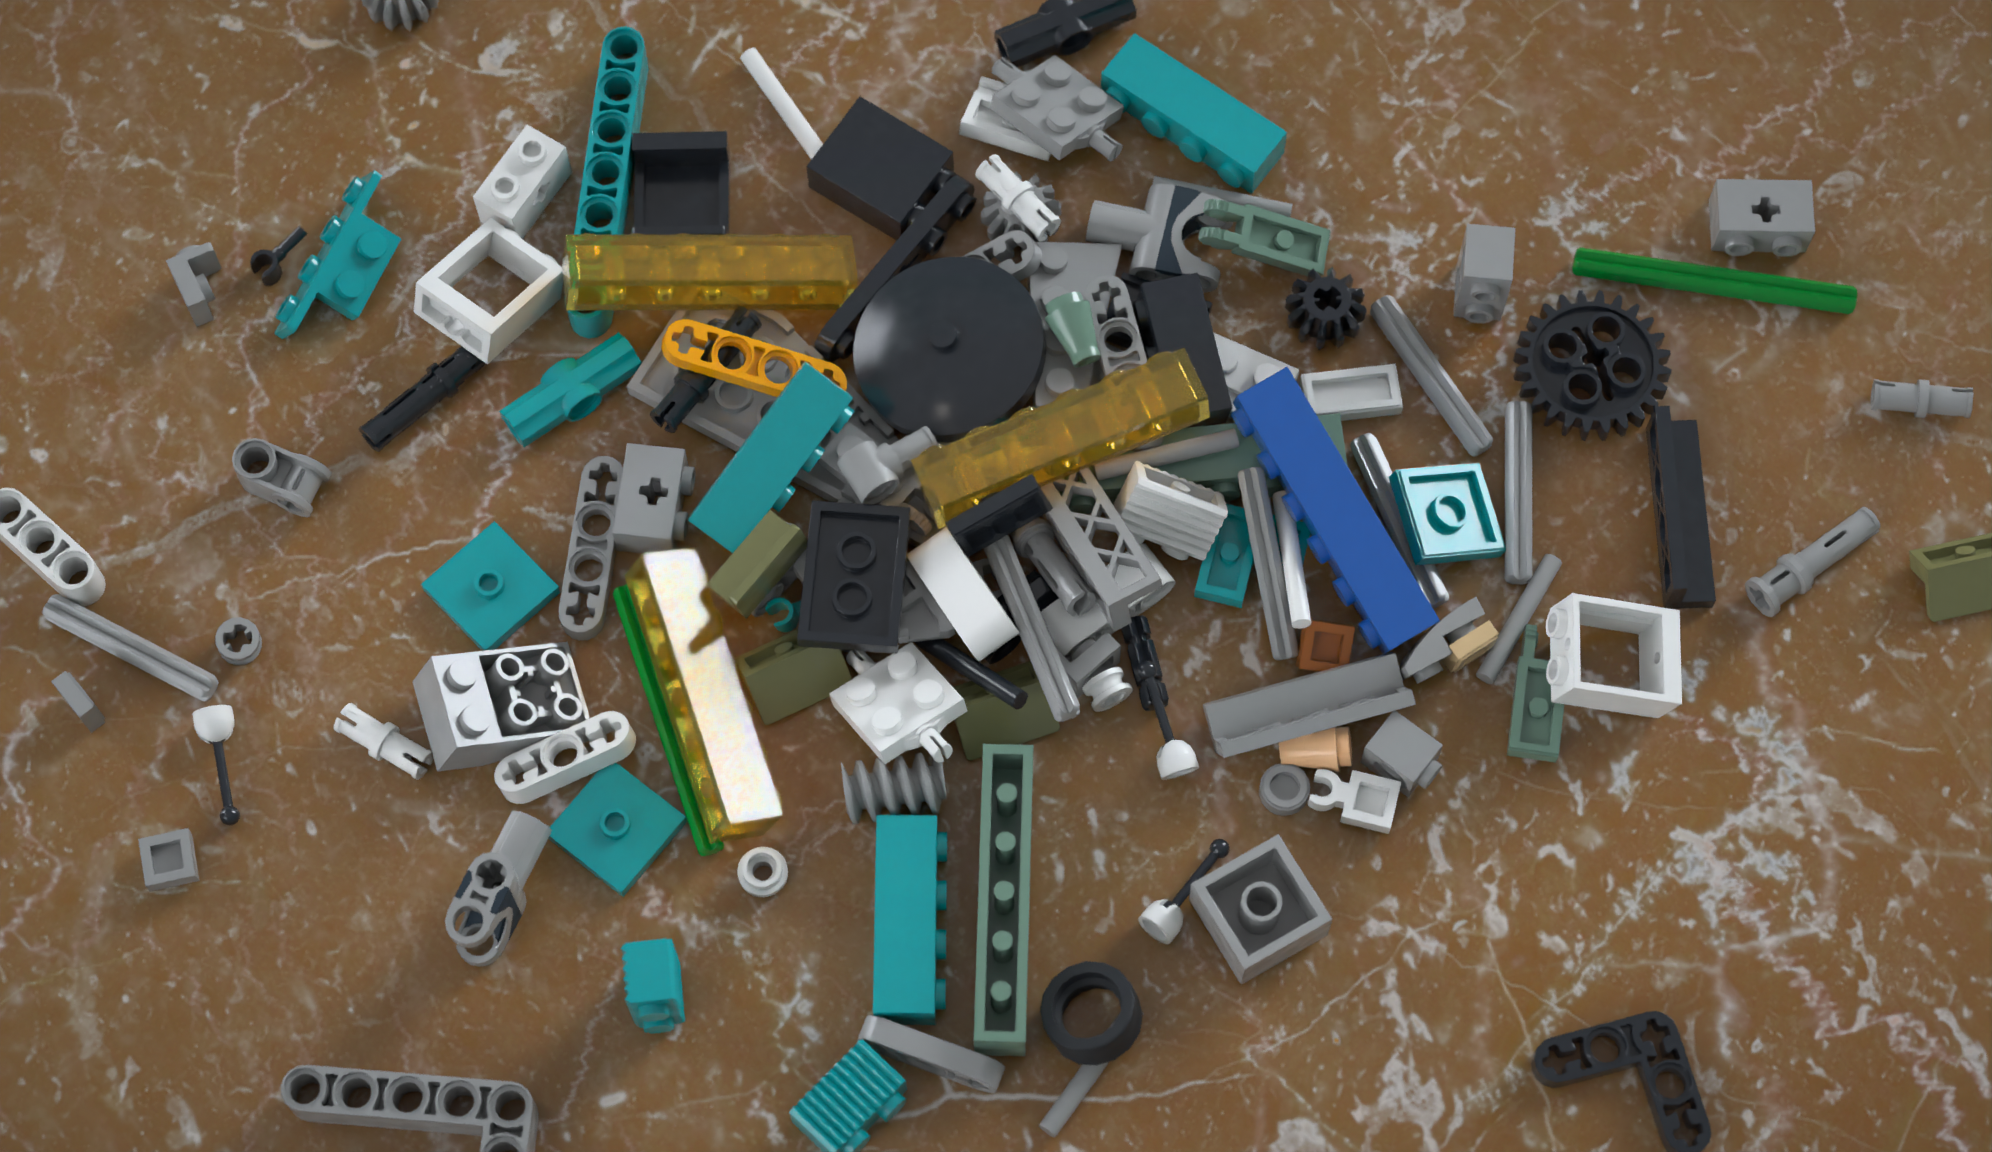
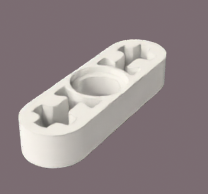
[494,711,636,804]

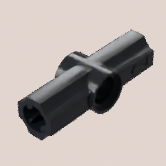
[994,0,1137,68]

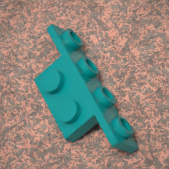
[274,170,402,339]

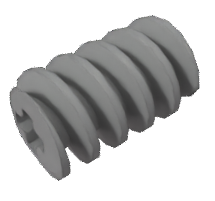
[841,753,947,825]

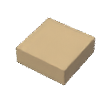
[1442,620,1499,673]

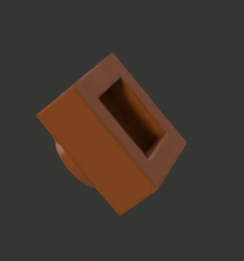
[1295,619,1355,671]

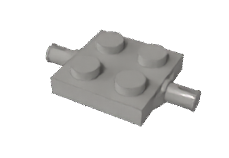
[990,55,1124,161]

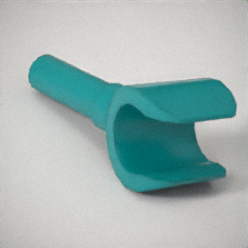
[766,598,801,633]

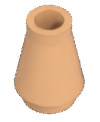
[1279,726,1352,772]

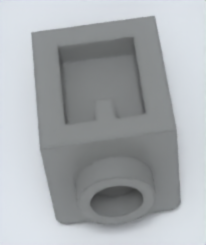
[166,242,221,327]
[1056,632,1121,699]

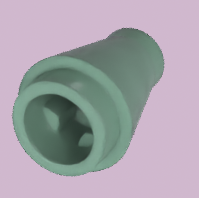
[1045,292,1101,368]

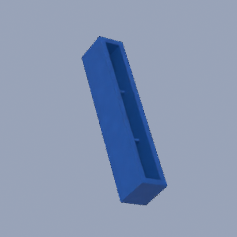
[1231,366,1440,654]

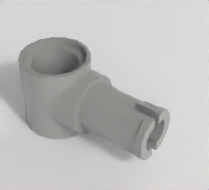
[837,426,939,505]

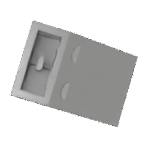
[412,642,590,772]

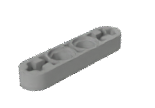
[1085,275,1164,452]
[559,456,623,641]

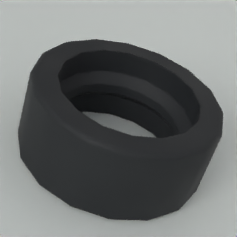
[1040,961,1143,1065]

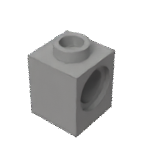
[1360,711,1443,797]

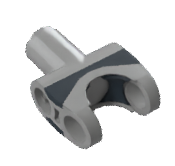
[1086,183,1233,293]
[445,811,552,967]

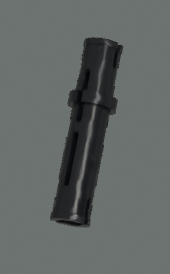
[650,306,762,433]
[359,346,487,452]

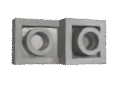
[1399,597,1485,684]

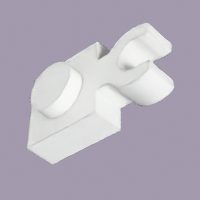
[1308,769,1401,834]

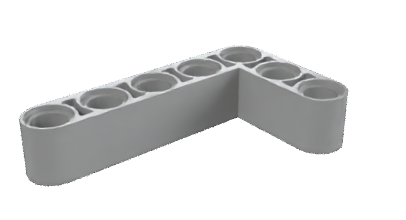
[281,1065,539,1152]

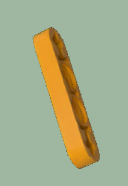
[661,319,847,397]

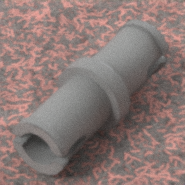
[1870,379,1973,418]

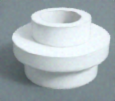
[737,847,788,897]

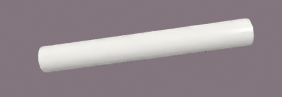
[740,48,823,159]
[1272,491,1312,629]

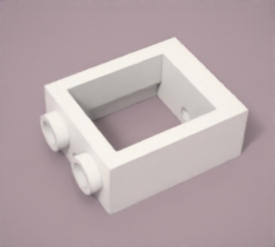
[414,218,565,364]
[1546,593,1682,718]

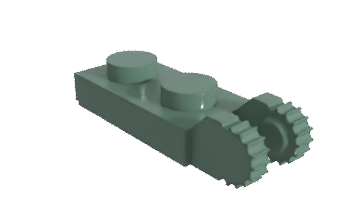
[1198,199,1330,276]
[1507,624,1564,763]

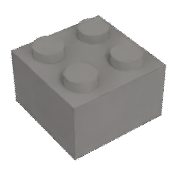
[1189,834,1332,985]

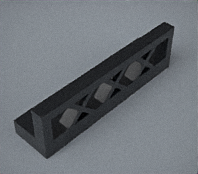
[1646,406,1716,609]

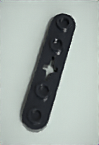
[814,175,977,362]

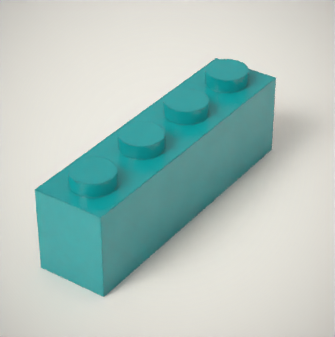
[1101,33,1287,194]
[688,361,854,553]
[873,815,948,1025]

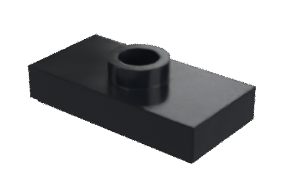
[945,474,1053,557]

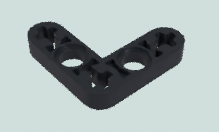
[1531,1011,1712,1152]

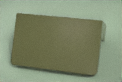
[706,510,808,619]
[1909,533,1992,622]
[733,629,852,725]
[953,661,1060,760]

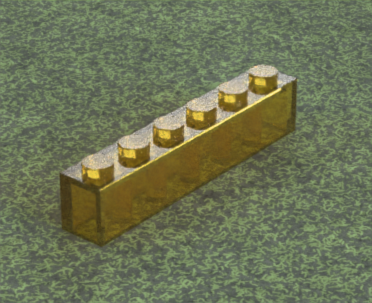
[562,233,858,310]
[911,348,1210,529]
[624,548,783,844]

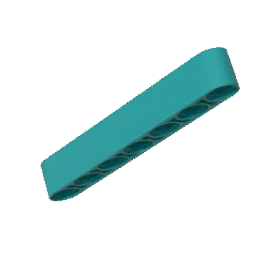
[565,27,649,338]

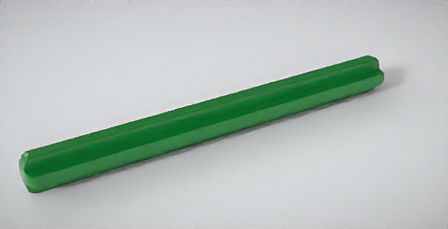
[1572,247,1857,314]
[613,583,724,856]

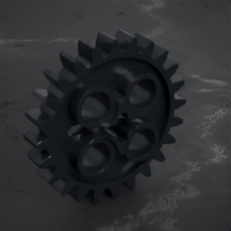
[1513,290,1672,441]

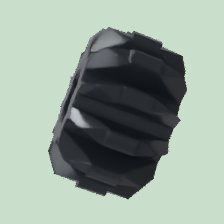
[1285,266,1367,350]

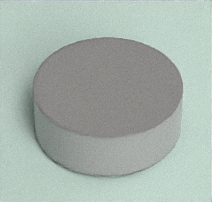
[1259,763,1310,816]

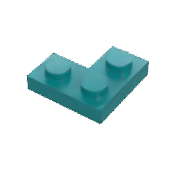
[1194,504,1311,608]

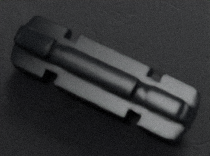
[1121,615,1169,711]

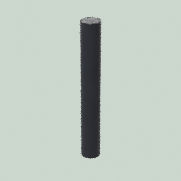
[913,639,1028,710]

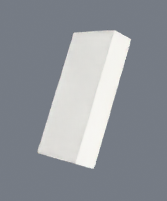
[1300,364,1403,421]

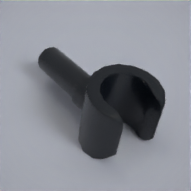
[250,225,308,286]

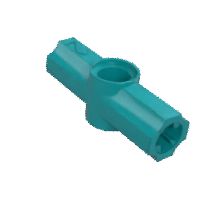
[499,332,642,447]

